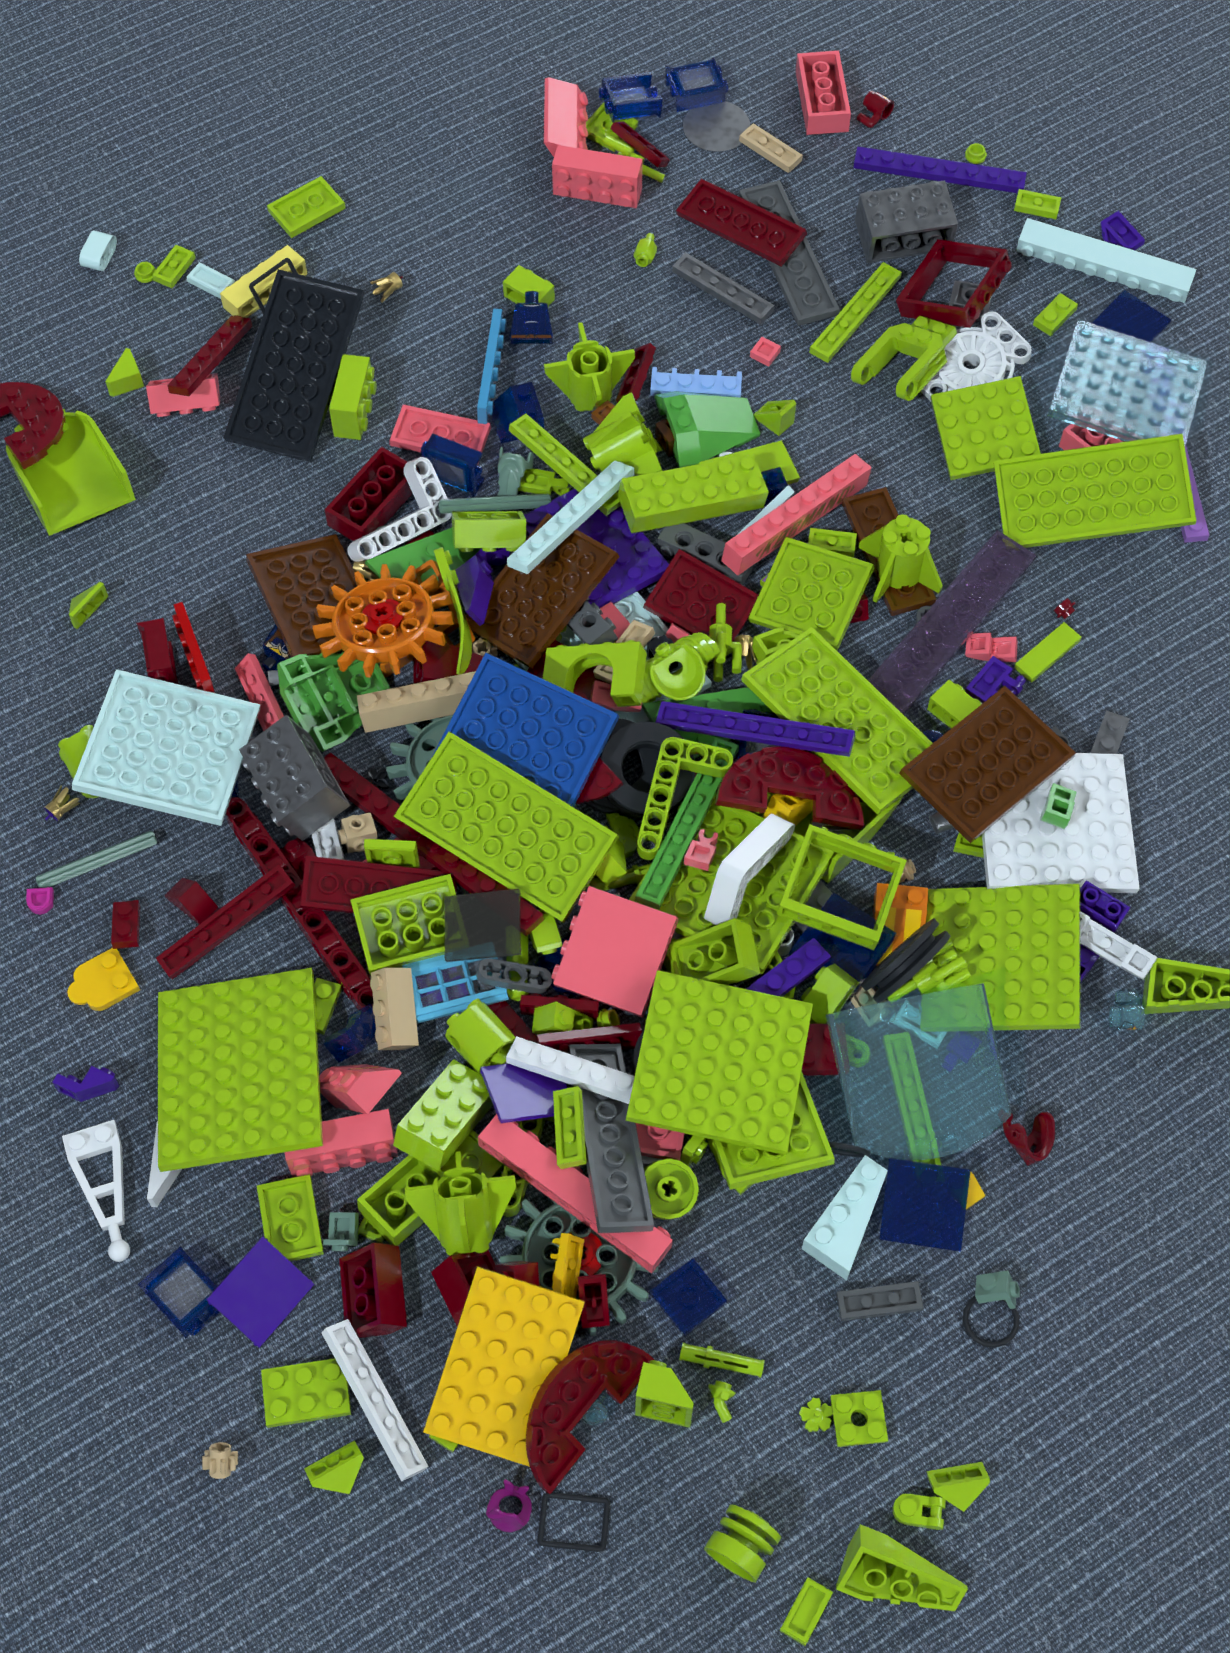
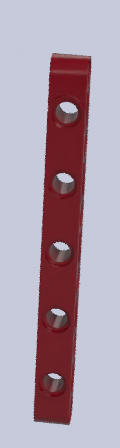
[225,797,375,1018]

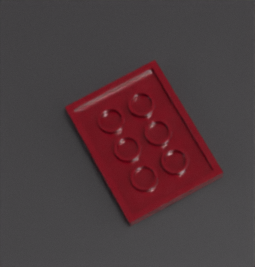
[643,549,759,642]

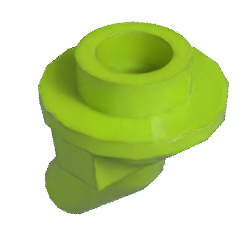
[708,1380,736,1423]

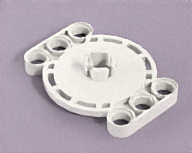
[921,312,1031,402]

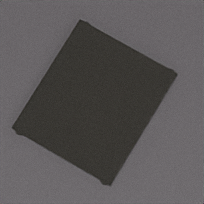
[444,889,522,962]

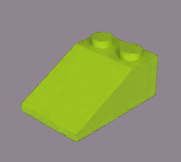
[669,918,760,985]

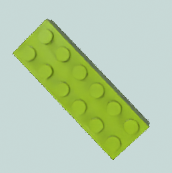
[618,454,769,533]

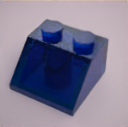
[492,382,544,444]

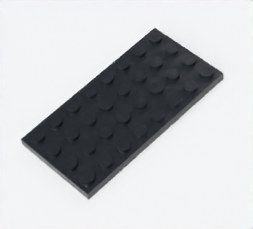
[223,269,365,463]

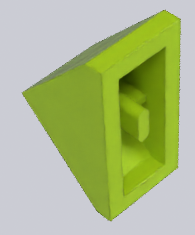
[105,348,144,397]
[753,400,796,436]

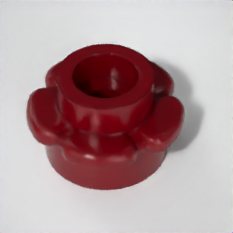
[1053,598,1075,619]

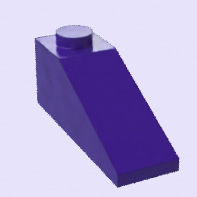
[455,555,494,626]

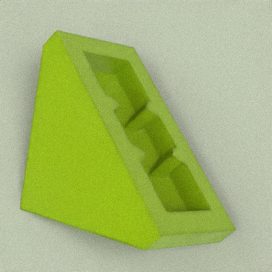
[69,582,108,629]
[304,1440,364,1494]
[927,1462,990,1512]

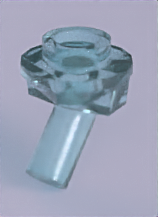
[582,1390,608,1425]

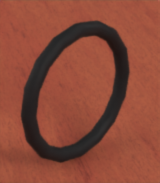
[829,1142,870,1157]
[963,1296,1019,1348]

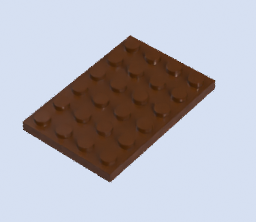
[466,513,620,669]
[246,534,357,658]
[899,686,1076,843]

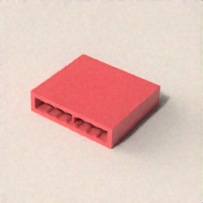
[551,886,679,1018]

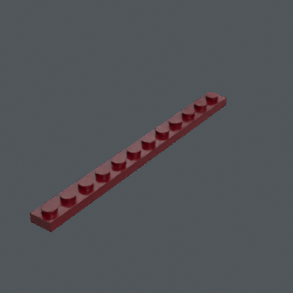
[324,752,544,936]

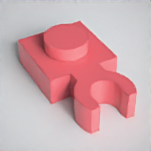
[684,829,718,871]

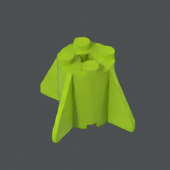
[544,322,635,412]
[583,392,663,475]
[859,515,943,603]
[405,1151,516,1255]

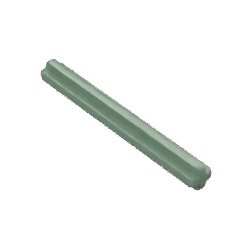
[438,494,551,514]
[36,831,157,888]

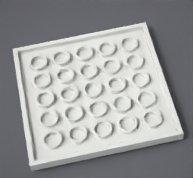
[982,753,1140,893]

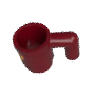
[857,90,894,128]

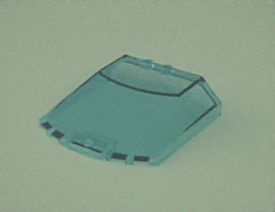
[826,983,1011,1160]

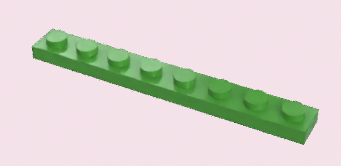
[635,737,739,910]

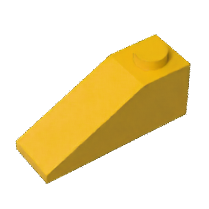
[763,794,813,826]

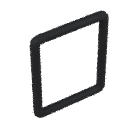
[249,258,298,314]
[538,1492,610,1552]

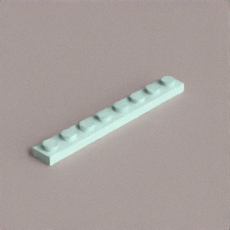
[507,460,634,574]

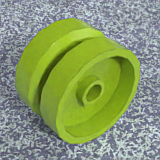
[644,1159,699,1220]

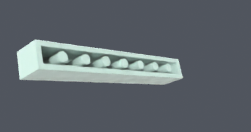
[1017,218,1197,303]

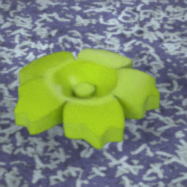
[799,1398,833,1432]

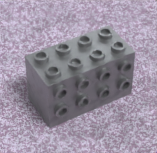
[855,180,958,263]
[239,714,350,841]

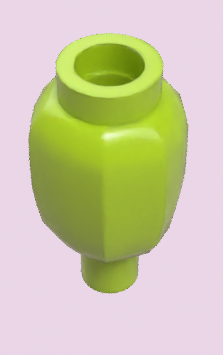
[633,233,657,267]

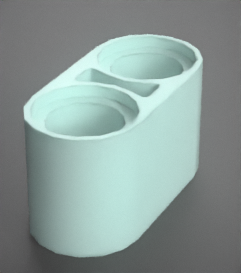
[79,230,117,271]

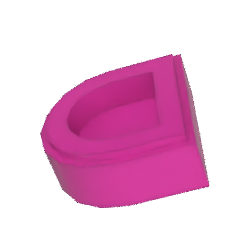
[26,887,54,915]

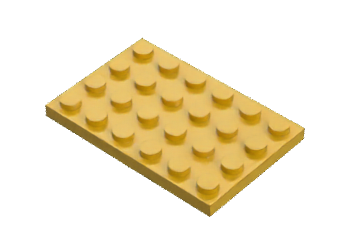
[423,1266,585,1467]

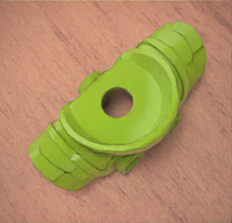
[642,632,720,703]

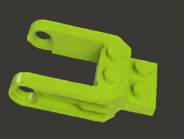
[851,316,957,401]

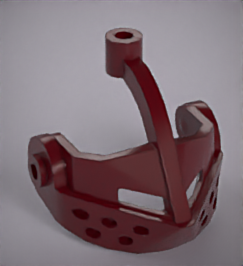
[998,1109,1055,1166]

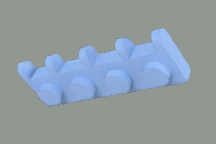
[650,367,742,397]

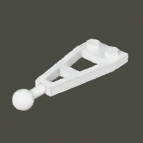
[62,1120,130,1262]

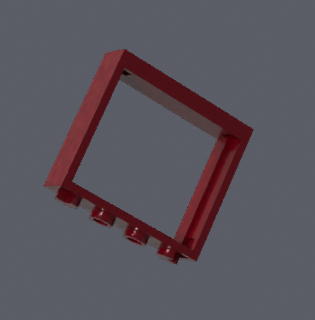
[896,239,1011,328]

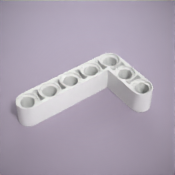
[348,457,452,562]
[704,813,795,925]

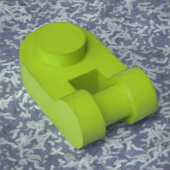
[892,1494,946,1530]

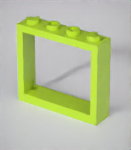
[776,824,907,950]

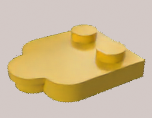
[67,948,140,1011]

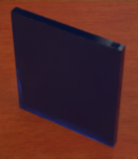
[1085,290,1171,362]

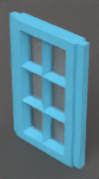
[402,942,509,1023]

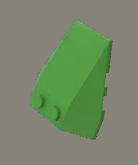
[654,391,760,468]
[277,652,390,752]

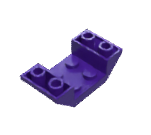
[1080,880,1131,983]

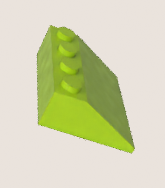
[351,874,470,978]

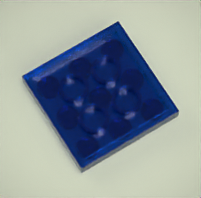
[789,892,897,997]
[879,1158,971,1252]

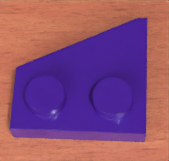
[1100,210,1145,251]

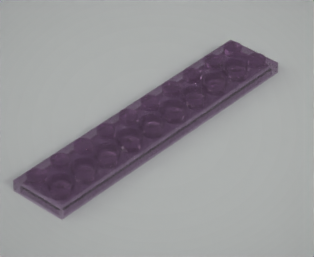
[868,530,1036,715]

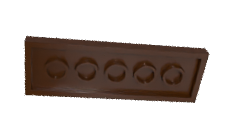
[842,487,937,616]

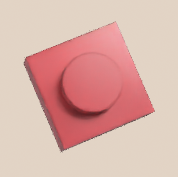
[750,337,781,367]

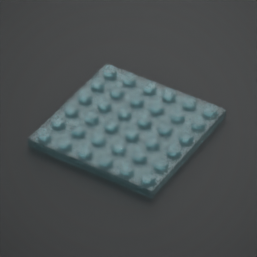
[1047,319,1207,445]

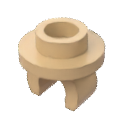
[899,856,916,883]

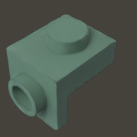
[323,1212,359,1251]
[975,1270,1020,1309]

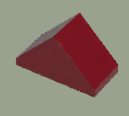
[164,878,219,924]
[578,1274,610,1328]

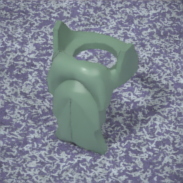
[497,446,534,496]

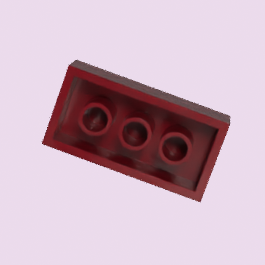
[324,446,419,547]

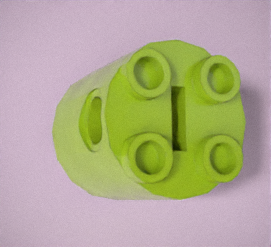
[58,725,99,798]
[445,998,516,1075]

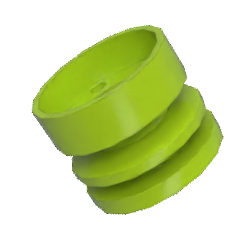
[704,1504,781,1583]

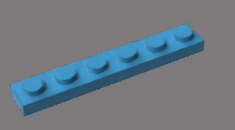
[477,309,506,424]

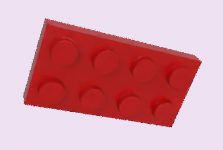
[172,602,215,693]

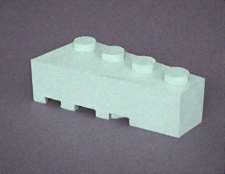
[802,1155,888,1281]

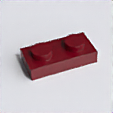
[111,900,140,949]

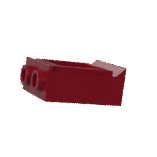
[137,618,178,684]

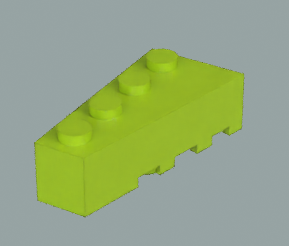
[1141,958,1230,1015]

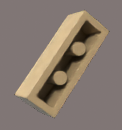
[370,968,419,1050]

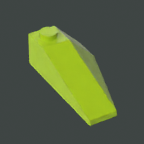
[836,1524,968,1611]

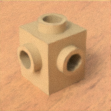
[338,813,377,853]

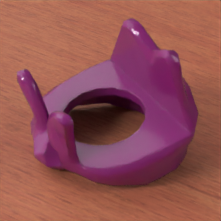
[486,1479,532,1532]

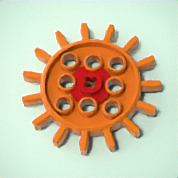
[313,564,454,678]

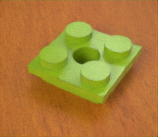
[830,1390,888,1447]

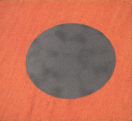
[683,100,750,151]

